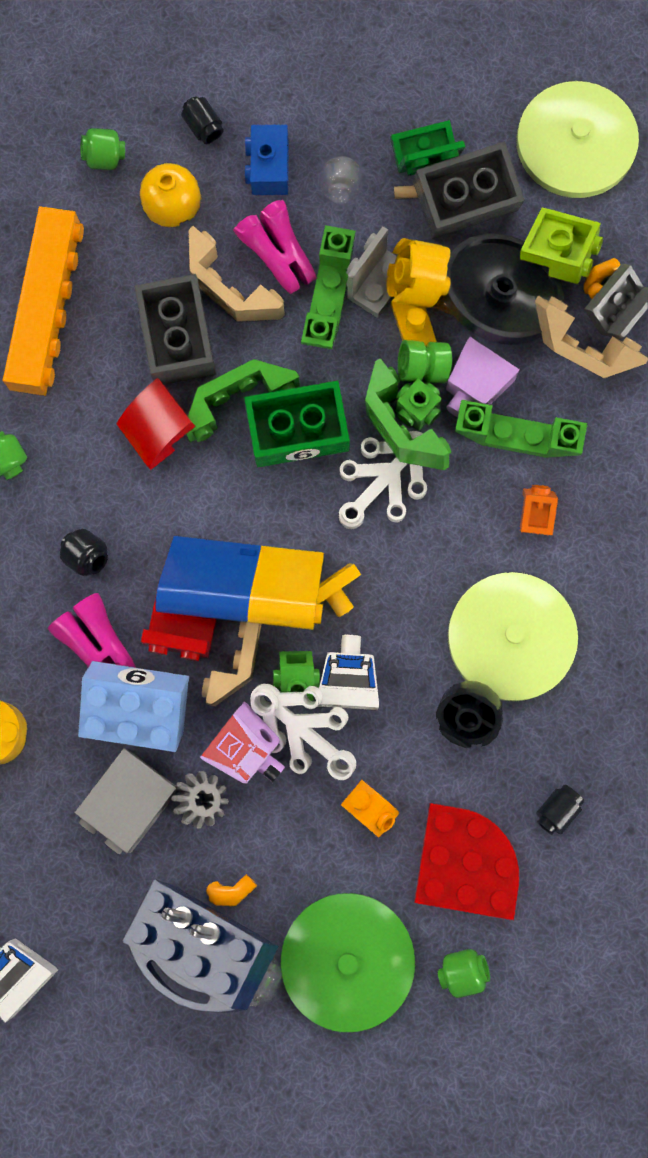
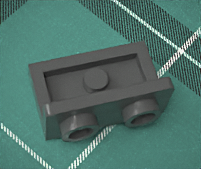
[584,264,648,339]

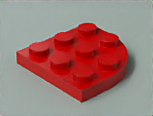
[414,803,519,920]

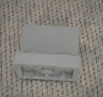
[346,227,397,318]

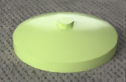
[517,81,639,198]
[448,572,578,701]

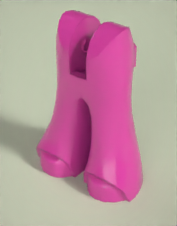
[233,200,317,294]
[48,593,136,668]

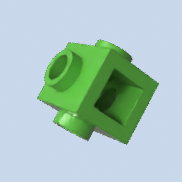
[396,378,442,431]
[273,651,320,701]

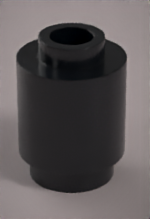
[181,96,224,145]
[536,785,584,835]

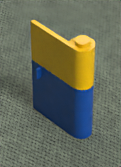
[156,536,324,630]

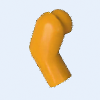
[583,258,620,299]
[206,874,257,906]

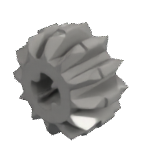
[171,771,229,828]

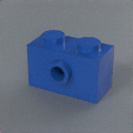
[245,125,289,195]

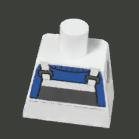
[317,635,379,710]
[0,939,58,1022]

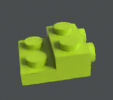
[520,207,603,284]

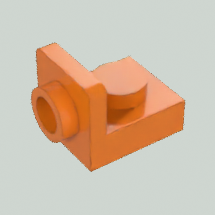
[520,485,558,535]

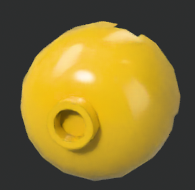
[140,163,201,227]

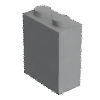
[75,748,179,854]

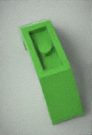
[301,225,356,349]
[365,358,451,470]
[186,359,300,442]
[455,400,587,458]

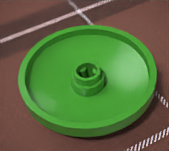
[281,893,415,1032]

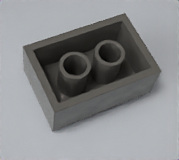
[413,141,525,239]
[134,274,216,384]

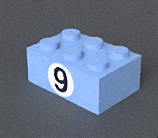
[78,661,189,752]

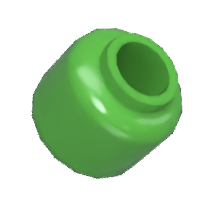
[80,128,125,170]
[0,431,27,480]
[438,949,490,998]

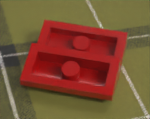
[116,378,196,470]

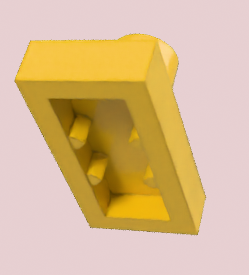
[391,301,437,346]
[317,563,361,617]

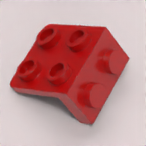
[141,593,217,661]

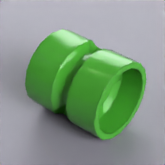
[398,340,452,384]

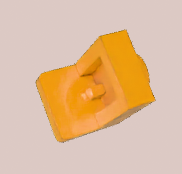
[341,780,399,837]

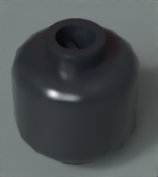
[60,529,108,576]

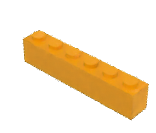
[3,206,84,396]

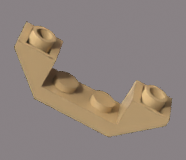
[189,226,285,321]
[535,296,648,378]
[202,622,262,707]

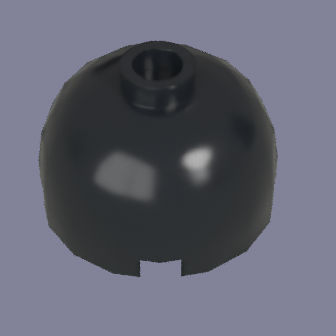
[436,681,503,748]

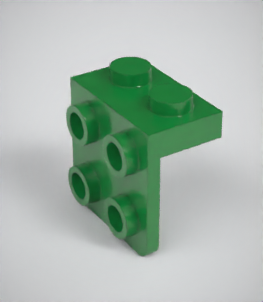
[390,120,465,176]

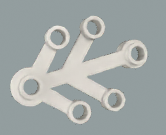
[339,431,427,529]
[250,684,356,780]

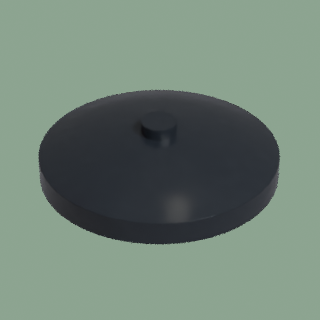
[443,233,564,345]

